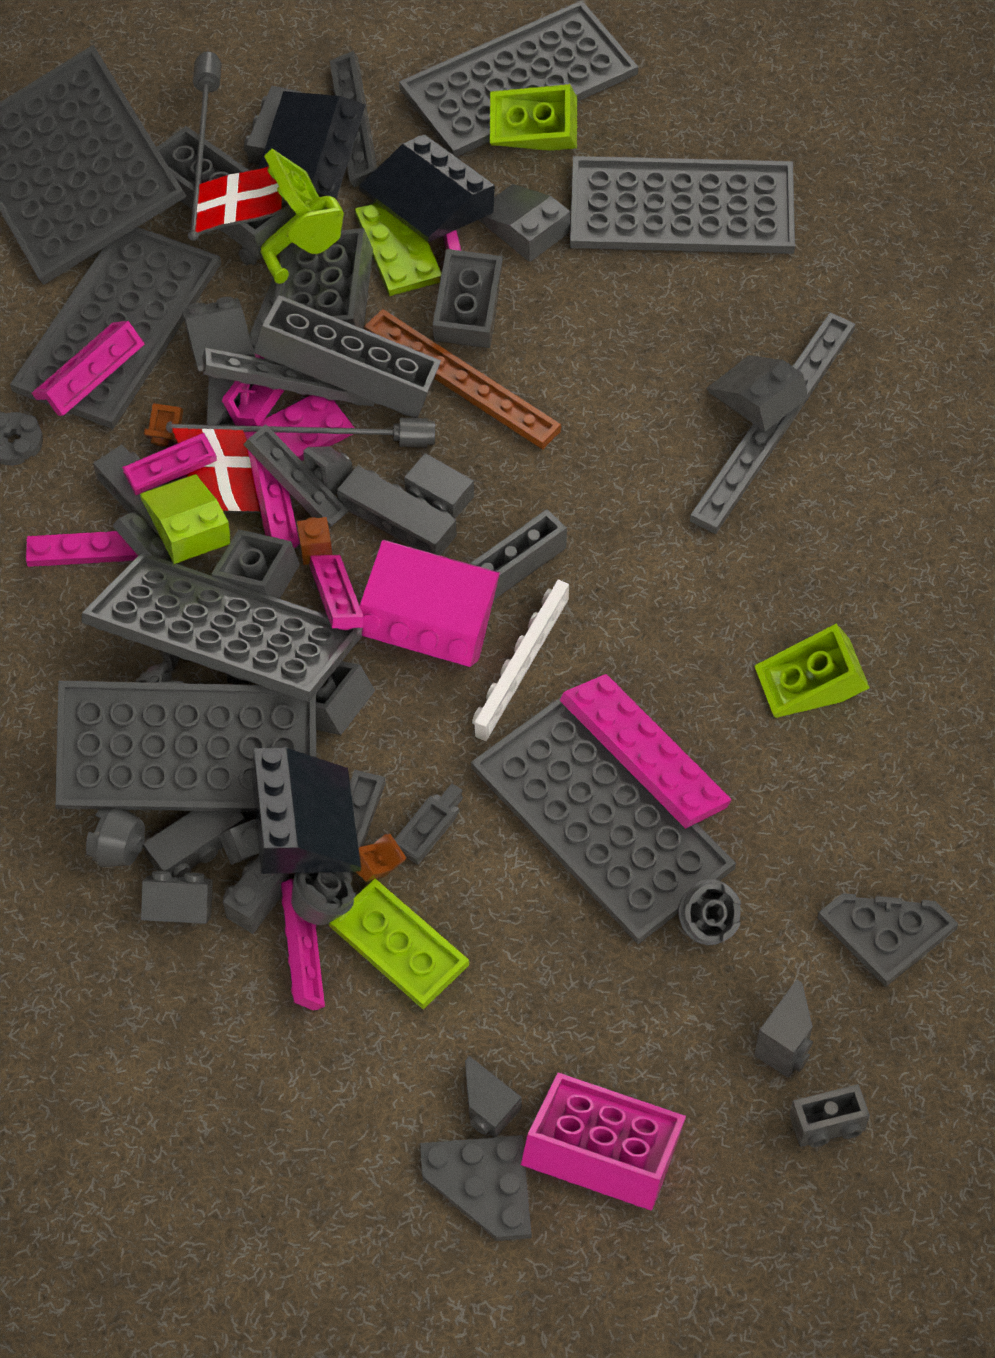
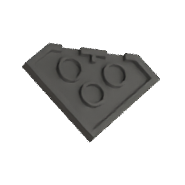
[817,893,958,987]
[420,1135,531,1241]

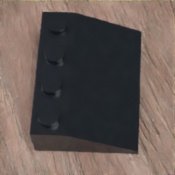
[258,91,366,199]
[359,134,495,242]
[251,748,361,874]

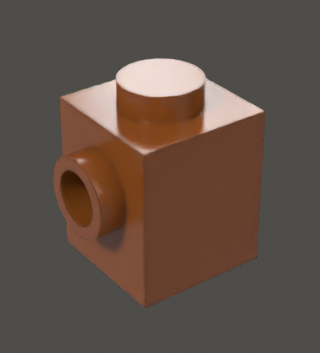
[297,517,333,565]

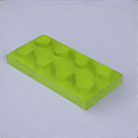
[355,203,442,296]
[329,879,469,1010]

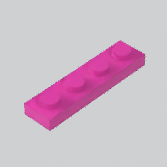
[248,450,300,549]
[26,531,138,567]
[309,555,364,630]
[281,879,325,1010]

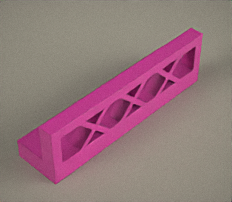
[32,321,145,416]
[222,354,285,426]

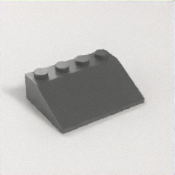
[274,228,373,329]

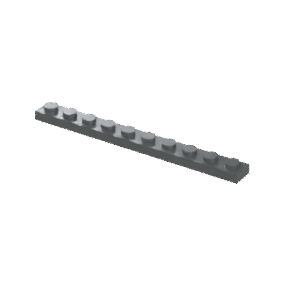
[690,312,855,534]

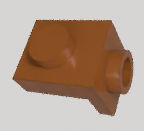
[143,403,184,447]
[356,833,406,882]

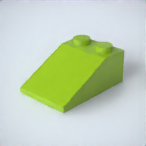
[490,84,577,150]
[140,474,230,564]
[754,623,870,718]

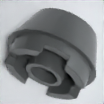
[86,808,145,867]
[291,872,356,925]
[678,879,741,945]

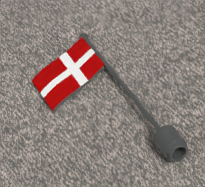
[188,52,283,241]
[166,418,435,513]

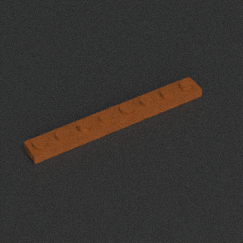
[364,309,561,450]

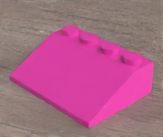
[360,540,500,667]
[521,1073,686,1211]

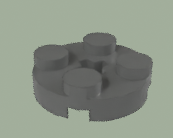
[0,412,43,465]

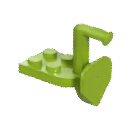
[261,149,344,284]

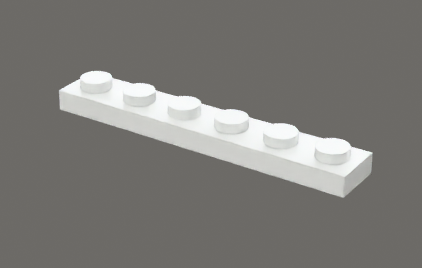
[472,580,569,741]

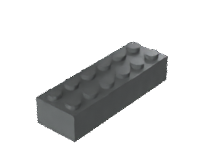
[157,126,296,259]
[254,295,441,418]

